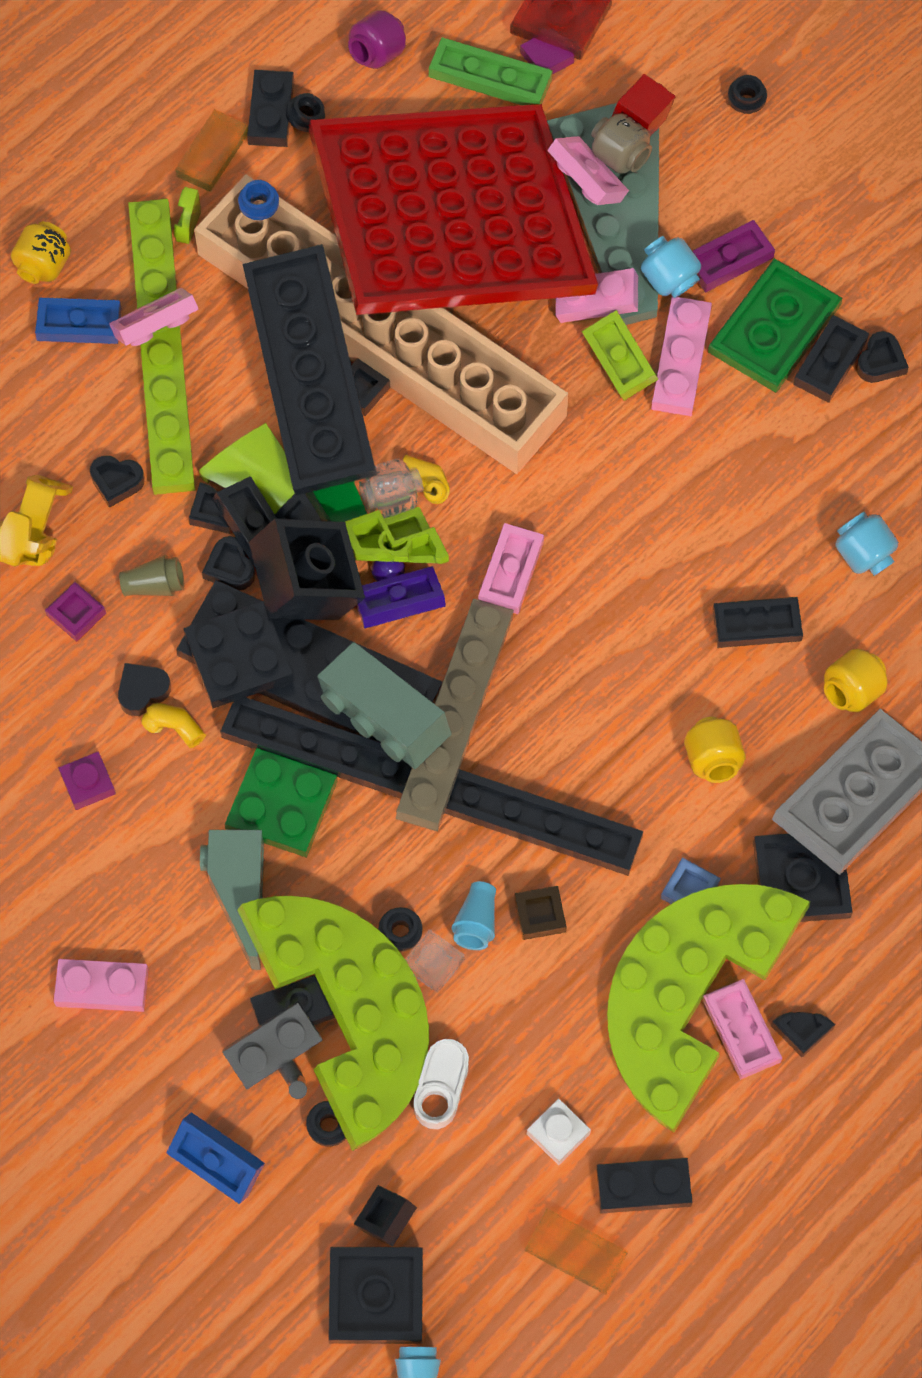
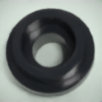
[728,75,767,114]
[286,93,325,132]
[378,907,423,952]
[306,1101,346,1147]

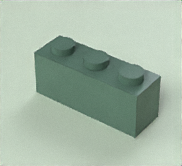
[317,642,452,769]

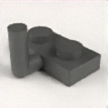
[222,1001,323,1099]

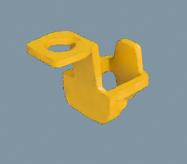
[0,475,73,567]

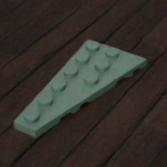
[547,103,659,325]

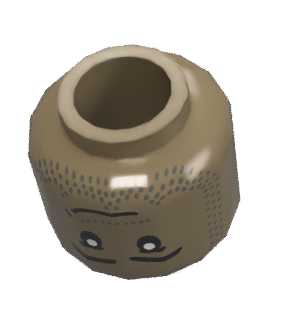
[591,113,652,174]

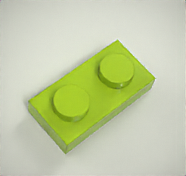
[582,310,659,401]

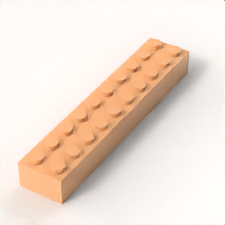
[194,174,568,474]

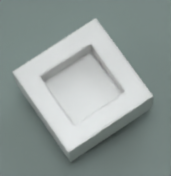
[527,1098,591,1165]

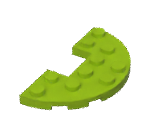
[607,884,810,1133]
[237,896,429,1151]

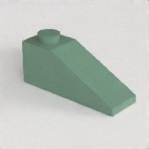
[200,830,264,970]

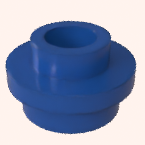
[238,180,279,220]

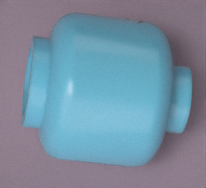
[641,236,701,298]
[835,511,899,576]

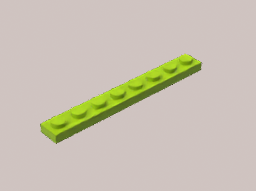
[128,199,195,495]

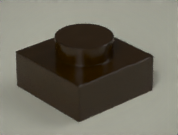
[515,886,567,940]

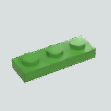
[429,37,553,105]

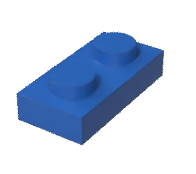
[35,297,122,344]
[166,1112,265,1204]

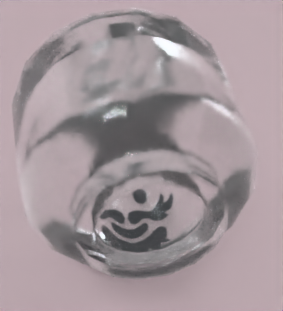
[359,458,424,518]

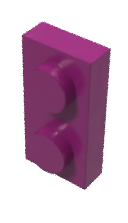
[693,220,775,293]

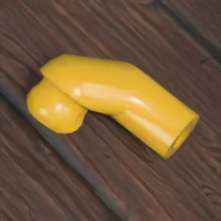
[399,455,450,504]
[141,703,206,748]

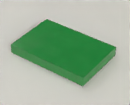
[708,258,843,393]

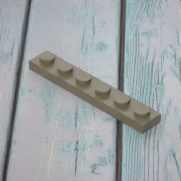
[396,598,514,832]

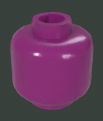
[348,10,406,69]

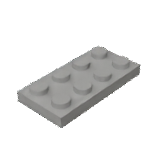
[772,709,922,875]

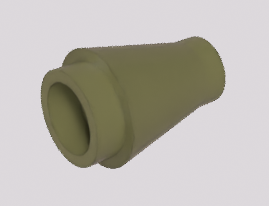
[119,555,184,596]

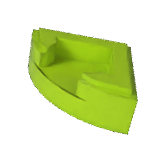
[174,187,201,244]

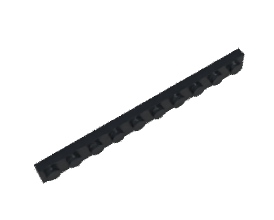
[220,697,644,876]

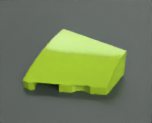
[199,423,295,514]
[345,507,449,564]

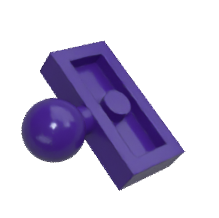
[356,561,446,629]

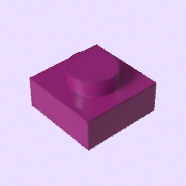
[58,751,116,810]

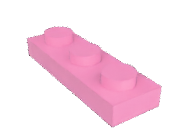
[651,296,712,416]

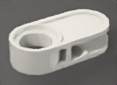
[414,1039,469,1129]

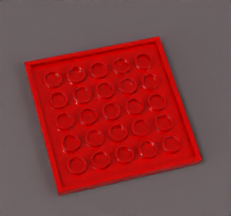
[309,104,598,315]

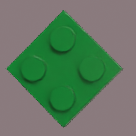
[225,748,338,858]

